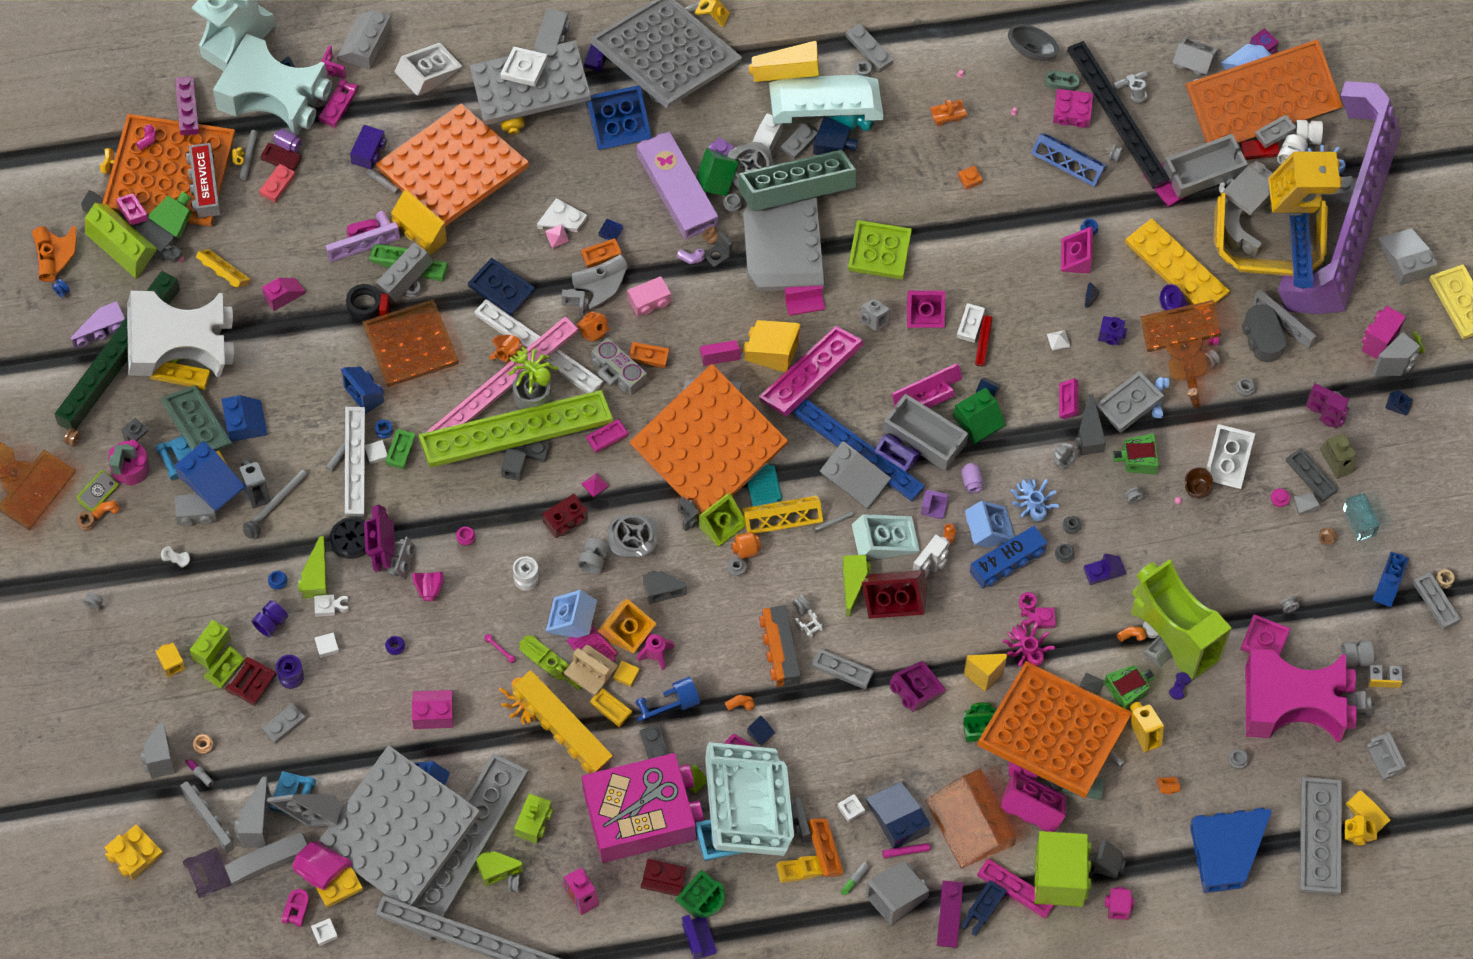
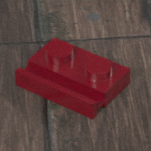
[641,859,687,897]

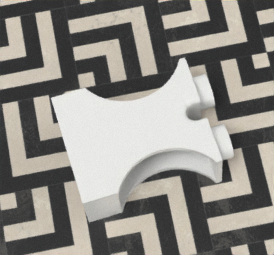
[127,291,234,377]

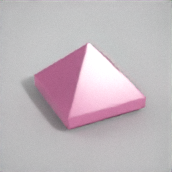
[545,224,569,248]

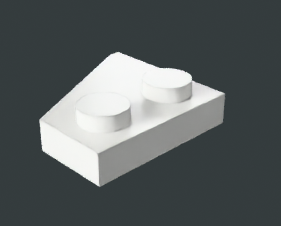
[537,198,587,232]

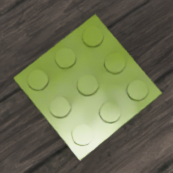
[848,220,912,280]

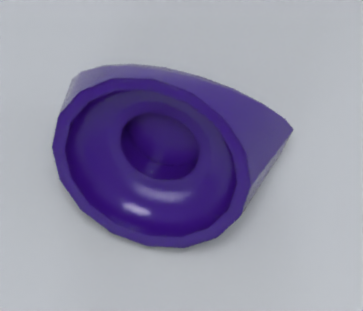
[1159,284,1188,312]

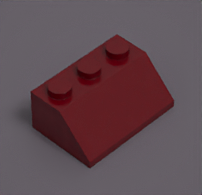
[862,570,927,619]

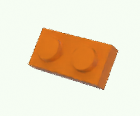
[580,238,622,269]
[629,342,669,368]

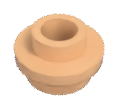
[193,734,213,754]

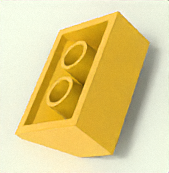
[391,190,447,255]

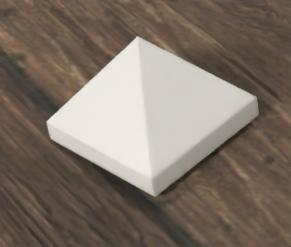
[1047,330,1070,351]

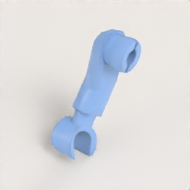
[1152,377,1169,418]

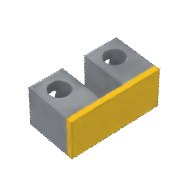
[1368,665,1402,688]

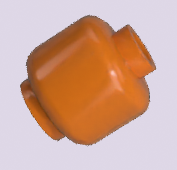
[731,532,761,559]

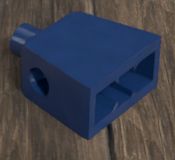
[813,116,858,155]

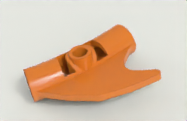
[32,226,77,282]

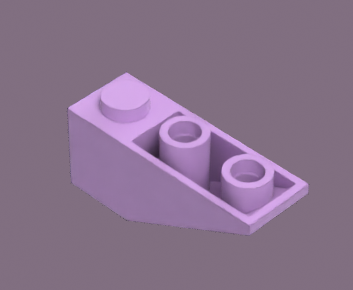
[71,301,125,349]

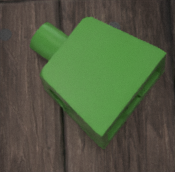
[148,191,192,239]

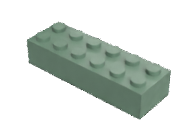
[739,150,856,211]

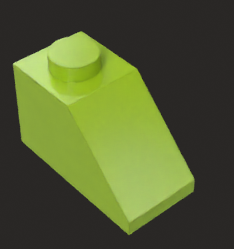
[476,851,523,887]

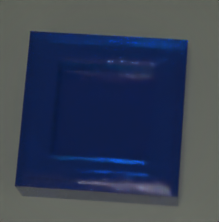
[598,219,623,241]

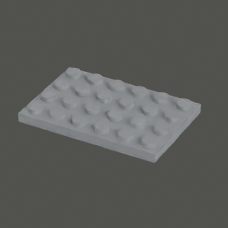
[470,40,591,125]

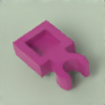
[1021,608,1055,629]

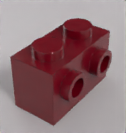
[542,494,588,538]

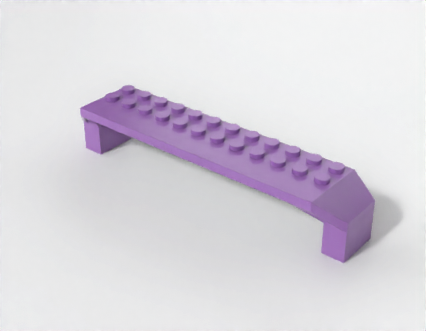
[1278,81,1401,314]

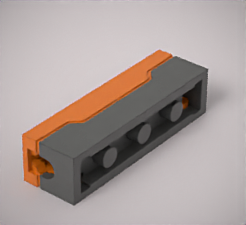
[759,605,800,687]

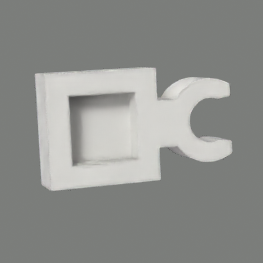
[314,595,349,617]

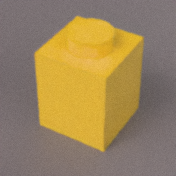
[155,643,185,678]

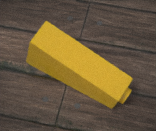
[749,41,819,82]

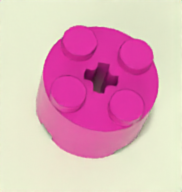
[108,440,150,485]

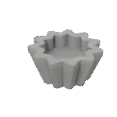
[1053,443,1079,469]

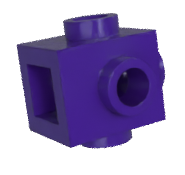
[1098,316,1128,346]

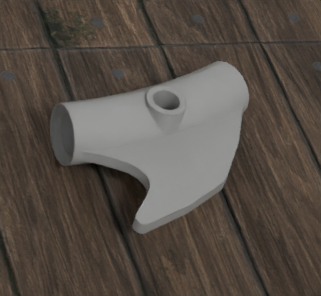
[571,255,628,310]

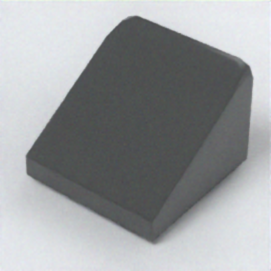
[81,190,104,212]

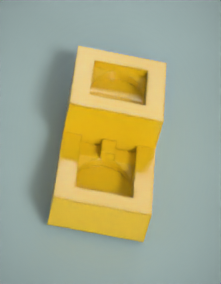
[1345,790,1390,832]
[776,855,823,883]

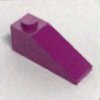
[936,880,963,948]

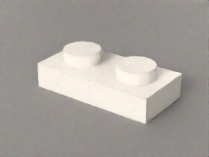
[956,303,985,343]

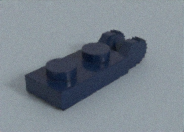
[961,880,1007,936]

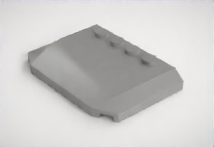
[743,197,824,292]

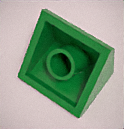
[696,148,739,196]

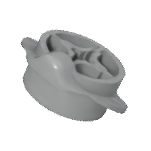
[727,142,775,188]
[608,515,657,558]

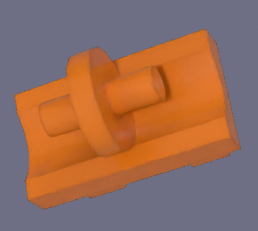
[930,100,967,126]

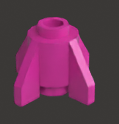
[412,572,444,601]
[637,633,674,670]

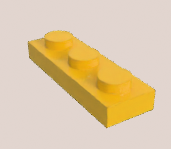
[196,249,251,288]
[150,362,210,390]

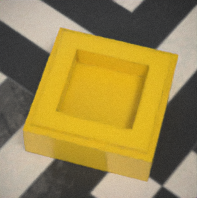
[613,661,639,687]

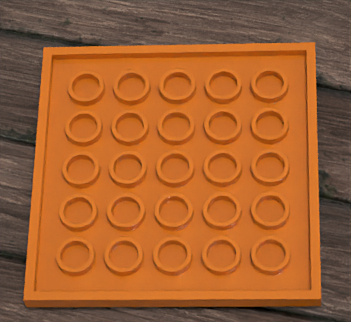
[376,103,530,226]
[102,114,236,226]
[629,364,789,515]
[977,661,1132,798]

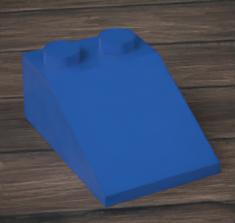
[175,441,245,512]

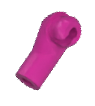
[136,124,156,151]

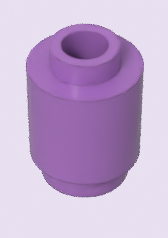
[273,128,302,152]

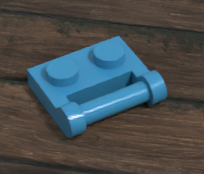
[155,436,192,480]
[270,771,317,815]

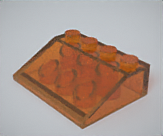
[925,768,1017,869]

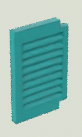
[747,463,782,506]

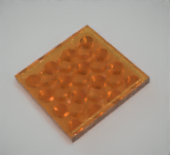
[362,299,459,387]

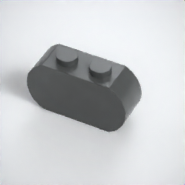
[1242,304,1286,362]

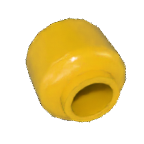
[500,116,525,135]

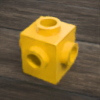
[1345,815,1377,846]

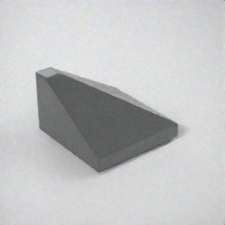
[1079,673,1104,695]

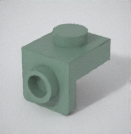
[109,444,137,475]

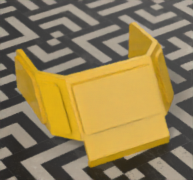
[1213,192,1328,276]

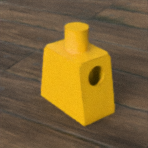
[1130,702,1164,753]

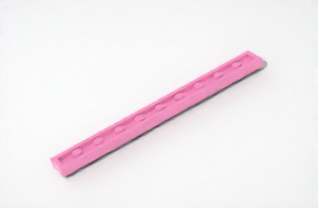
[427,316,578,432]

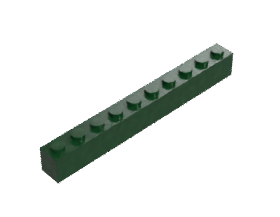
[54,271,180,430]

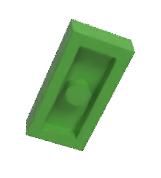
[385,429,416,470]

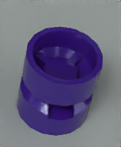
[251,600,288,638]
[276,655,304,689]

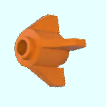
[489,335,522,365]

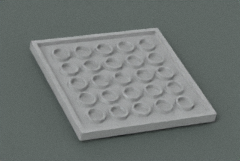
[590,0,742,108]
[319,745,482,907]

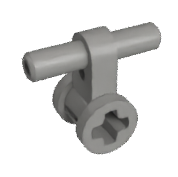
[1113,71,1148,103]

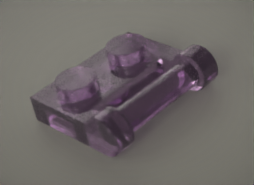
[183,847,232,898]

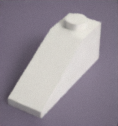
[745,113,783,170]

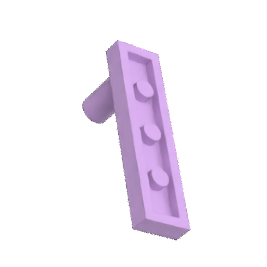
[325,211,400,262]

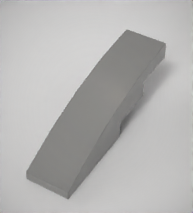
[224,832,308,885]

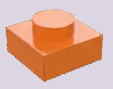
[958,166,983,190]
[1157,776,1180,794]

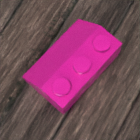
[1001,770,1067,832]

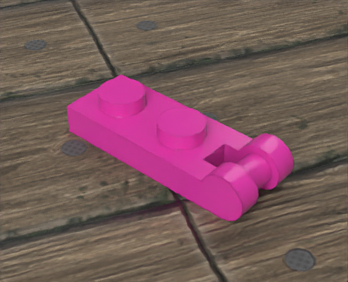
[319,79,359,128]

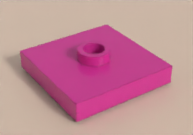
[1240,615,1291,656]

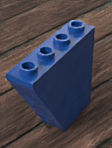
[1190,808,1272,893]

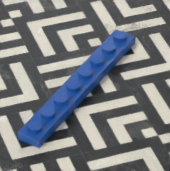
[1289,213,1313,289]
[793,399,924,502]

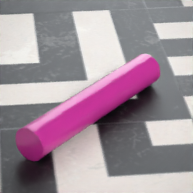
[882,843,930,858]

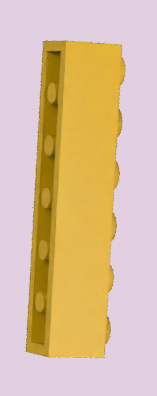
[511,670,613,774]

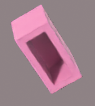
[627,276,671,317]

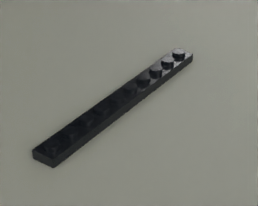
[1067,41,1170,189]

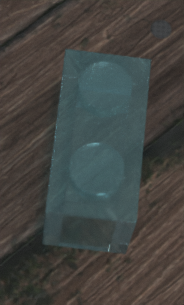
[1343,493,1380,541]

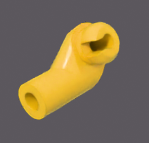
[232,147,245,165]

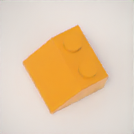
[598,599,657,654]

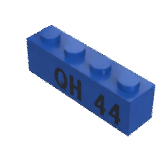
[969,526,1047,589]

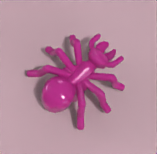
[1003,622,1055,667]

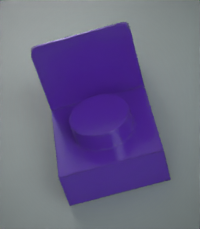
[1083,554,1127,585]

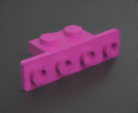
[892,363,962,408]

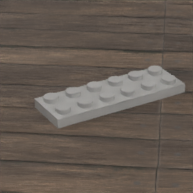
[1299,777,1342,895]

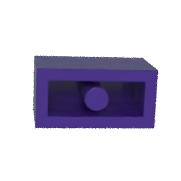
[350,125,387,170]

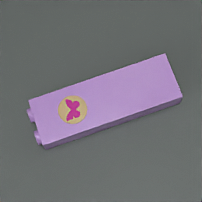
[636,131,718,240]

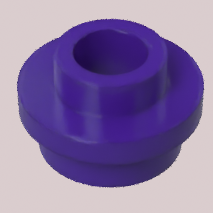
[385,636,405,655]

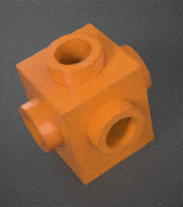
[576,312,610,342]

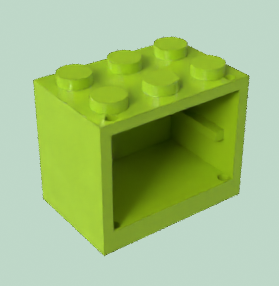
[1034,831,1091,907]

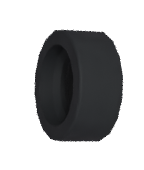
[346,284,381,321]

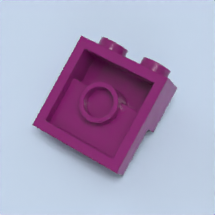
[1306,383,1350,429]
[889,660,946,712]

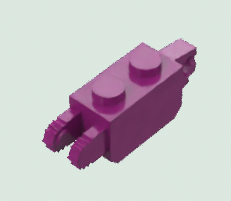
[364,504,395,572]

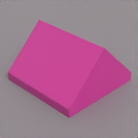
[1061,227,1093,273]
[906,290,945,328]

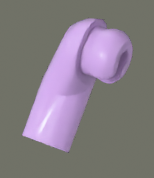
[677,249,705,264]

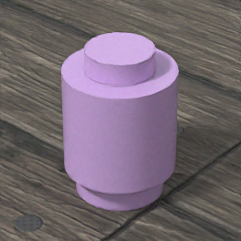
[961,463,984,493]

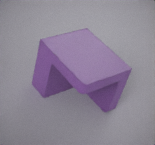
[920,490,948,519]

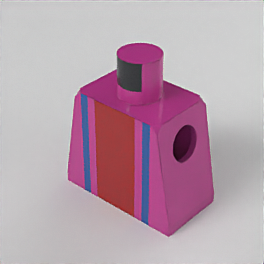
[562,867,599,915]

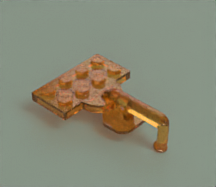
[1140,300,1221,409]
[0,442,76,531]

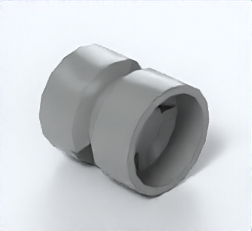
[577,538,610,574]
[1341,641,1374,668]

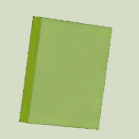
[699,493,746,547]

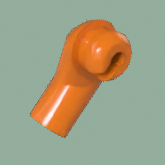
[92,500,120,520]
[943,523,956,545]
[1117,626,1147,642]

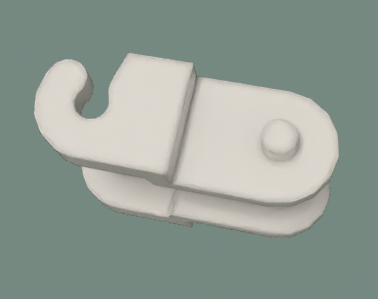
[795,609,823,638]

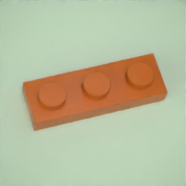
[807,818,844,877]

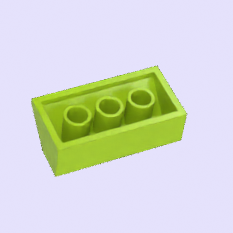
[85,203,157,279]

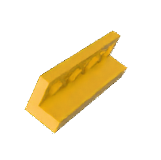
[742,495,823,534]

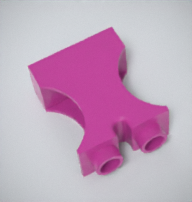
[1245,649,1356,743]

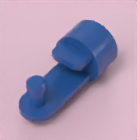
[635,676,700,722]

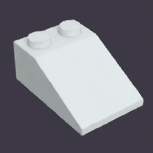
[394,42,463,96]
[1206,424,1256,489]

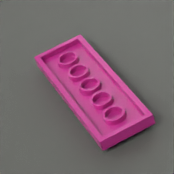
[759,326,864,417]

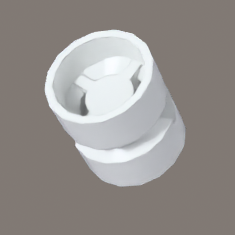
[1294,120,1323,145]
[1277,134,1308,164]
[513,556,539,591]

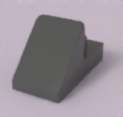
[791,798,810,843]

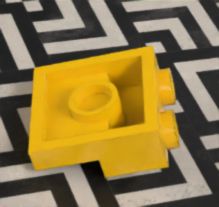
[104,824,163,881]

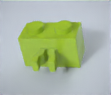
[514,793,554,844]

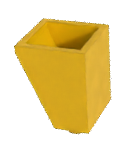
[742,320,800,373]

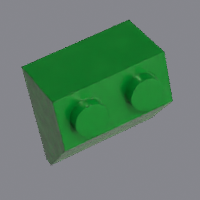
[953,388,1006,444]

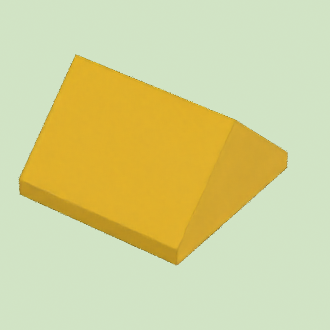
[964,654,1007,692]

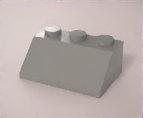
[337,10,392,70]

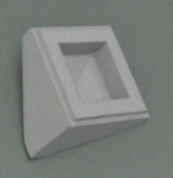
[1294,493,1319,514]

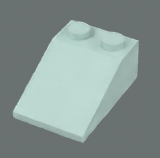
[852,514,920,560]

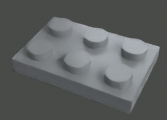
[1096,371,1164,433]

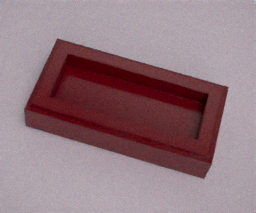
[260,142,302,171]

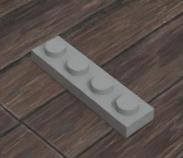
[1252,289,1316,349]
[180,781,234,853]

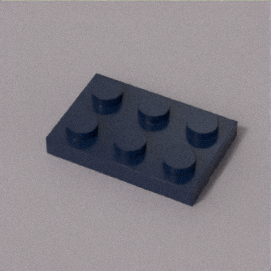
[468,257,535,316]

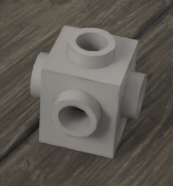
[860,299,890,331]

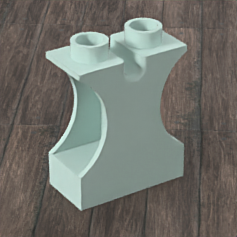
[191,0,275,71]
[213,34,332,135]

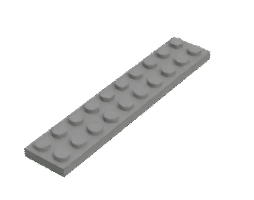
[397,753,528,941]

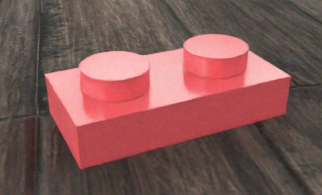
[259,164,295,202]

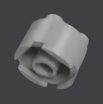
[513,369,551,409]

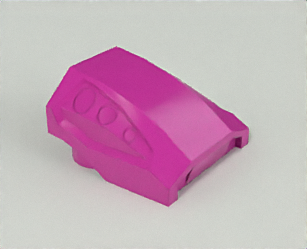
[292,841,352,890]

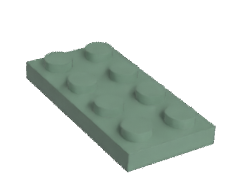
[161,386,232,452]

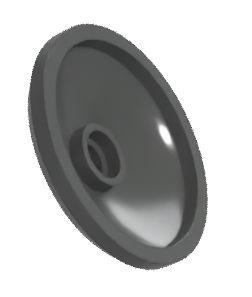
[1008,24,1059,61]

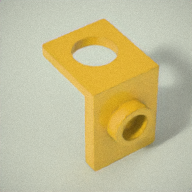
[695,0,730,27]

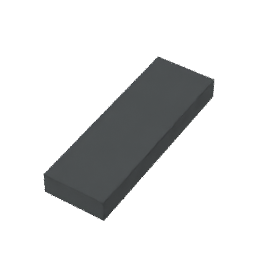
[1286,448,1338,502]

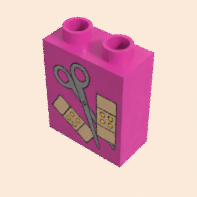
[581,753,704,863]

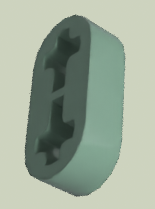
[1045,71,1079,91]

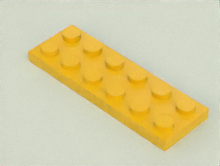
[1125,218,1230,316]

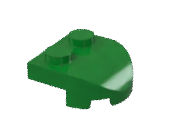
[963,702,997,742]
[675,869,725,918]

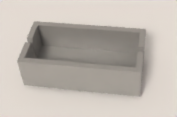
[1163,134,1248,199]
[883,394,968,471]

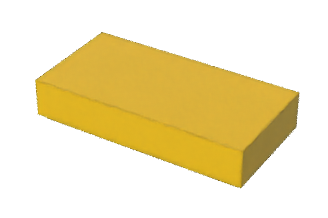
[590,687,632,728]

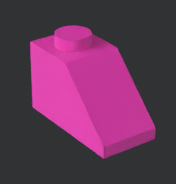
[262,278,306,311]

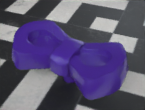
[1169,672,1191,700]

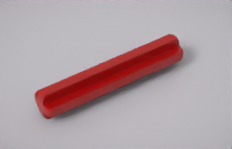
[975,315,993,367]

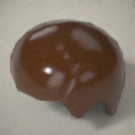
[1185,467,1214,499]

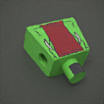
[1113,434,1159,475]
[1104,665,1155,710]

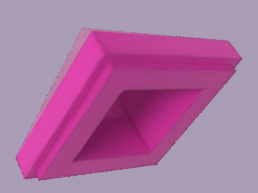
[581,473,608,498]

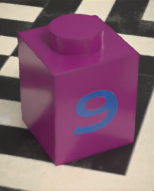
[1250,28,1279,55]

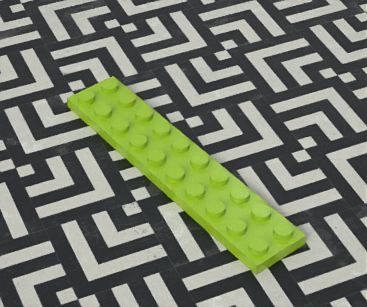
[418,390,613,468]

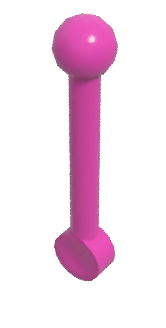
[484,634,516,663]

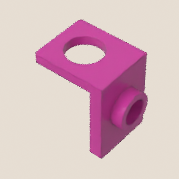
[321,45,346,79]

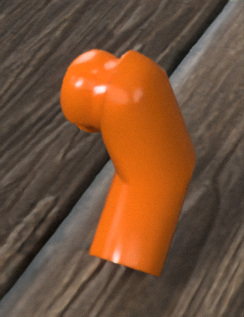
[725,695,755,711]

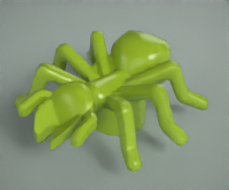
[508,347,559,394]

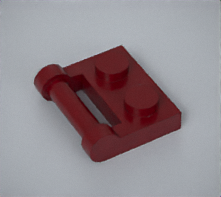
[225,657,276,706]

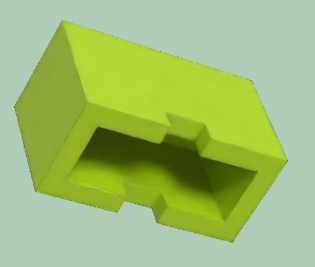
[190,620,231,669]

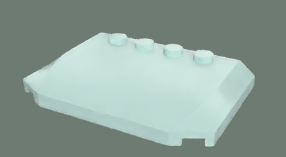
[769,75,883,124]
[705,742,794,856]

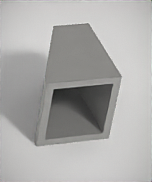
[865,861,929,926]

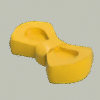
[100,148,114,174]

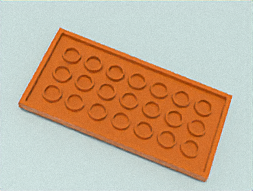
[1185,39,1343,143]

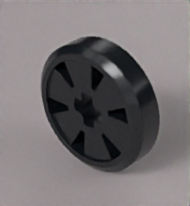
[330,517,366,559]

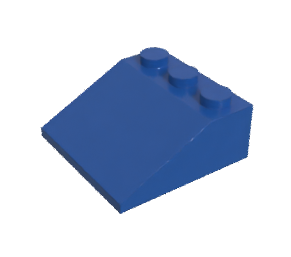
[586,85,652,150]

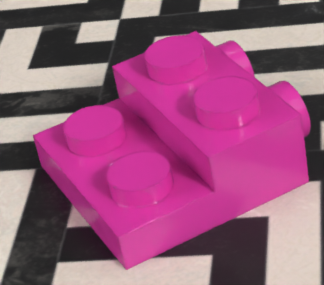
[1053,89,1093,128]

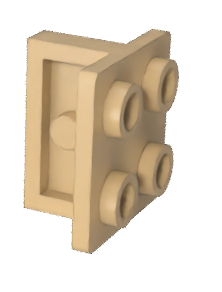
[564,645,618,695]

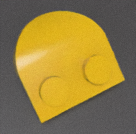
[316,867,363,908]

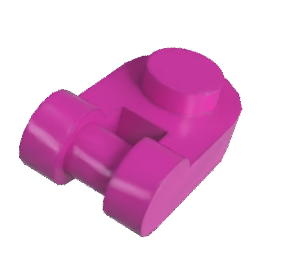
[347,219,379,238]
[281,889,309,927]

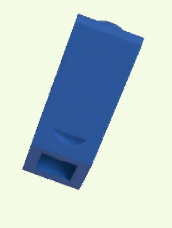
[1373,552,1409,607]

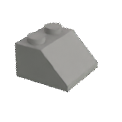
[1173,37,1218,76]
[1372,332,1420,376]
[141,722,175,779]

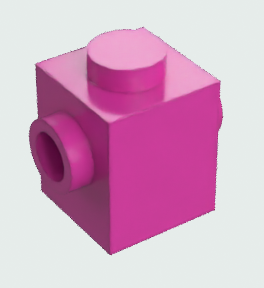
[1105,887,1134,920]

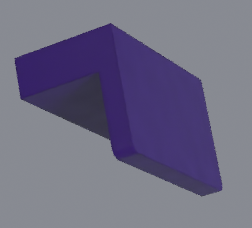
[584,35,607,72]
[682,915,717,959]

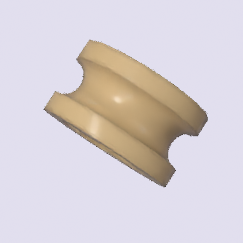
[1435,569,1455,589]

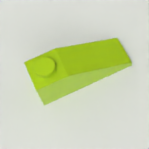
[298,536,327,599]
[842,555,871,617]

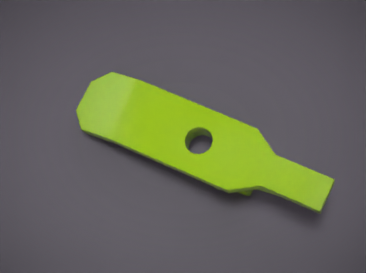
[519,635,582,691]

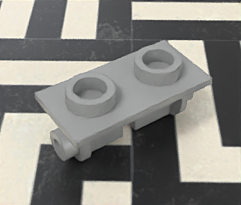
[388,537,416,580]

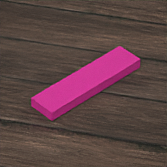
[977,858,1054,919]

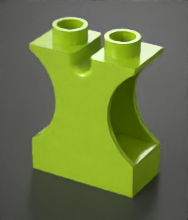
[1131,559,1232,682]

